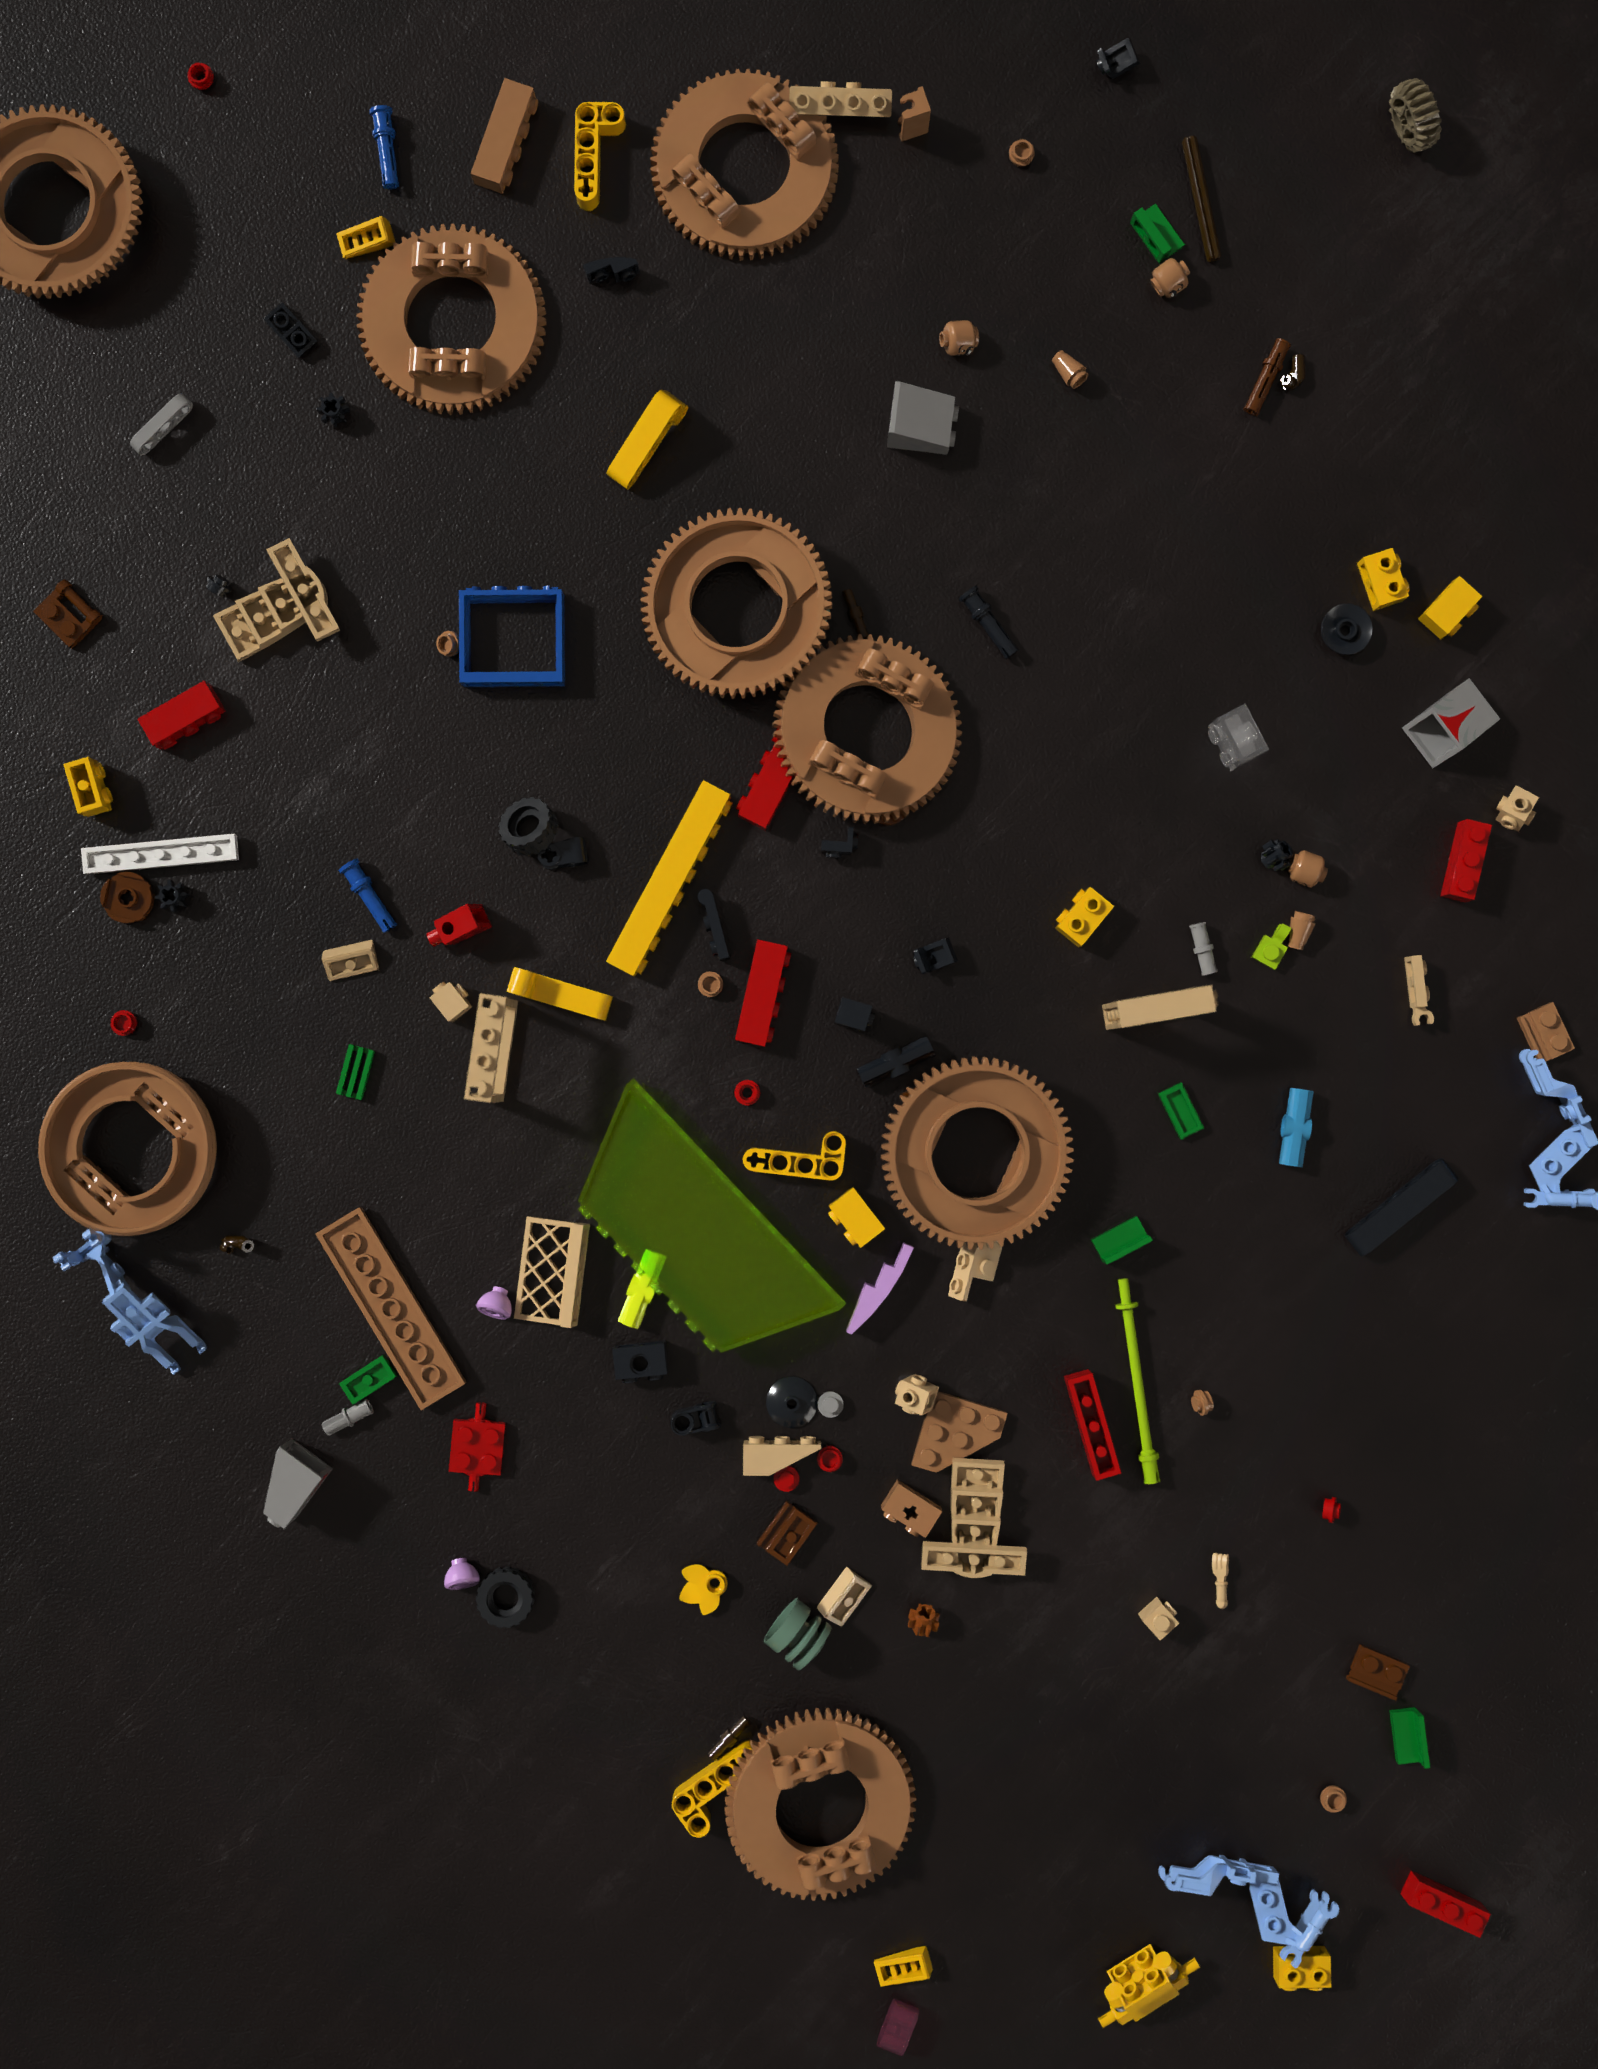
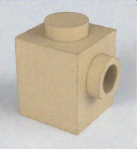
[430,981,472,1023]
[1138,1597,1179,1640]

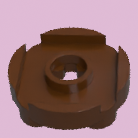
[100,872,154,924]

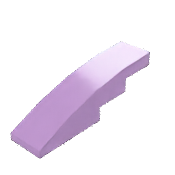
[846,1242,914,1334]

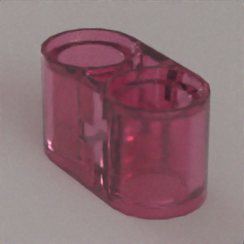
[877,1999,919,2056]

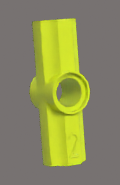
[618,1249,667,1329]

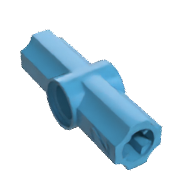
[1279,1088,1314,1167]

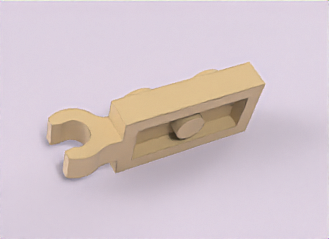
[1404,955,1434,1026]

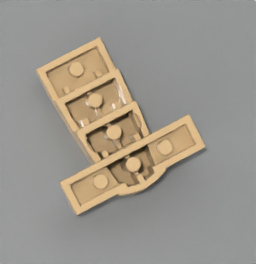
[213,538,340,662]
[921,1458,1027,1578]

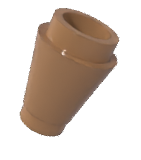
[1052,350,1089,389]
[1288,911,1316,950]

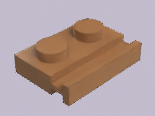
[1517,1002,1575,1062]

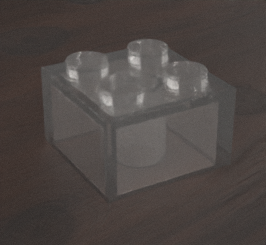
[1208,704,1269,771]

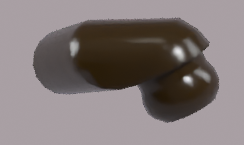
[1280,354,1305,390]
[220,1236,254,1254]

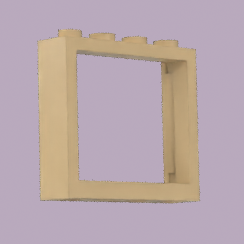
[1102,985,1218,1030]
[464,994,518,1103]

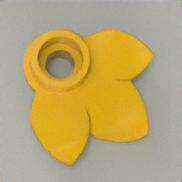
[679,1564,728,1615]

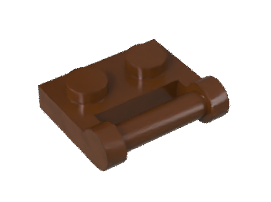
[33,579,103,649]

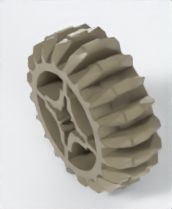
[1389,78,1442,153]

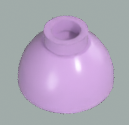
[476,1286,512,1320]
[444,1558,481,1590]

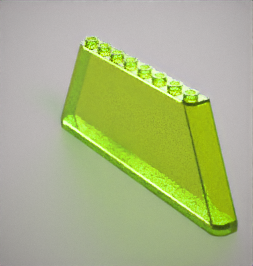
[578,1078,846,1353]

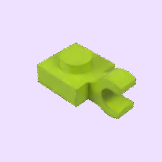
[1251,923,1291,970]

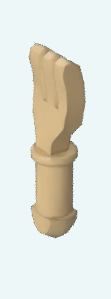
[1212,1553,1229,1609]

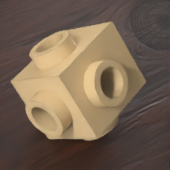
[1495,785,1539,832]
[895,1374,939,1416]

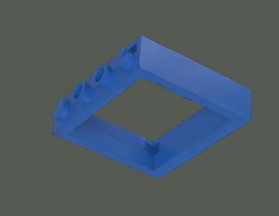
[459,586,565,687]

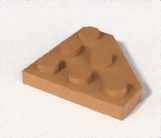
[911,1391,1008,1473]

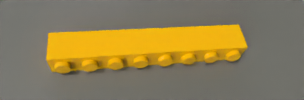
[606,780,733,977]

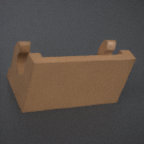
[898,86,931,142]

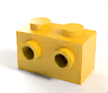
[1357,548,1410,611]
[1418,576,1482,639]
[63,757,113,817]
[1055,887,1114,948]
[828,1187,885,1248]
[1273,1946,1331,1991]

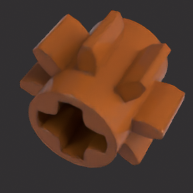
[908,1604,940,1637]

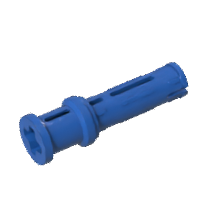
[369,105,399,189]
[338,858,397,933]

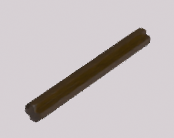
[1182,136,1221,262]

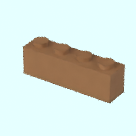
[471,78,538,194]

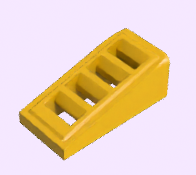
[336,216,395,259]
[874,1946,933,1987]

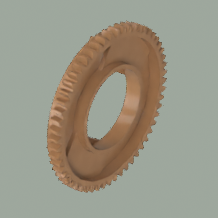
[650,69,839,260]
[0,104,143,299]
[356,224,547,415]
[641,508,832,699]
[773,634,962,824]
[881,1057,1074,1250]
[725,1708,916,1901]

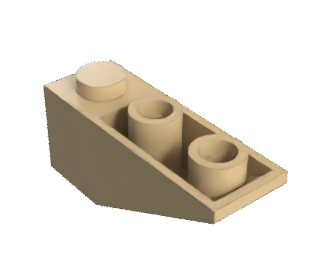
[743,1436,821,1476]

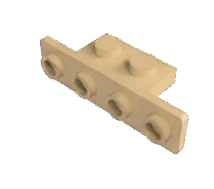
[789,81,892,117]
[948,1197,1002,1302]

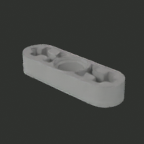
[130,393,193,455]

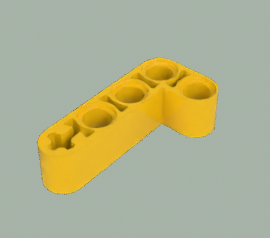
[574,102,626,211]
[606,390,688,490]
[506,967,613,1021]
[743,1131,846,1180]
[672,1740,752,1838]

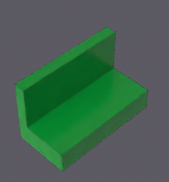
[1130,204,1185,264]
[1091,1216,1153,1265]
[1389,1707,1430,1769]

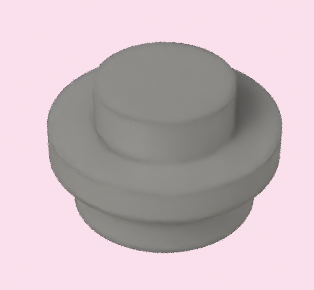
[818,1391,843,1418]

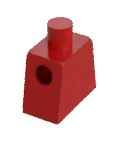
[427,904,492,947]

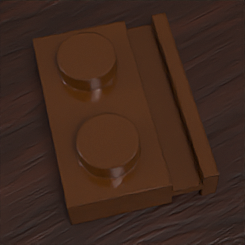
[757,1501,817,1566]
[1346,1644,1410,1701]

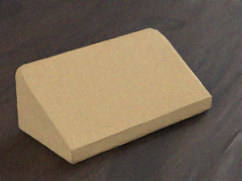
[322,940,379,981]
[817,1567,872,1627]

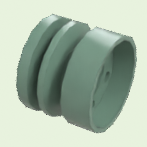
[764,1598,832,1670]

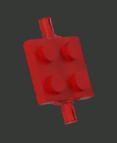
[449,1402,506,1492]

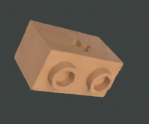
[881,1479,942,1538]

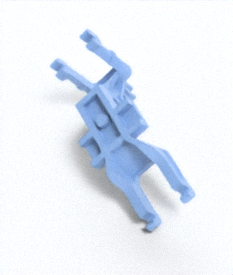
[1519,1049,1598,1210]
[53,1228,207,1375]
[1158,1855,1339,1968]

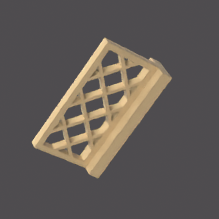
[514,1216,590,1328]

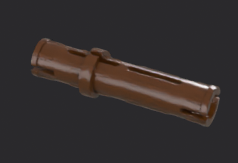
[1243,338,1291,416]

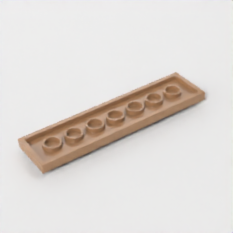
[315,1207,467,1410]

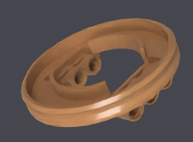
[38,1062,217,1236]

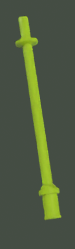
[1115,1278,1160,1484]

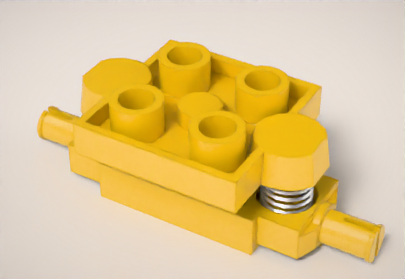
[1098,1944,1201,2028]

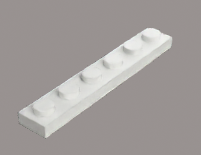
[81,834,239,875]

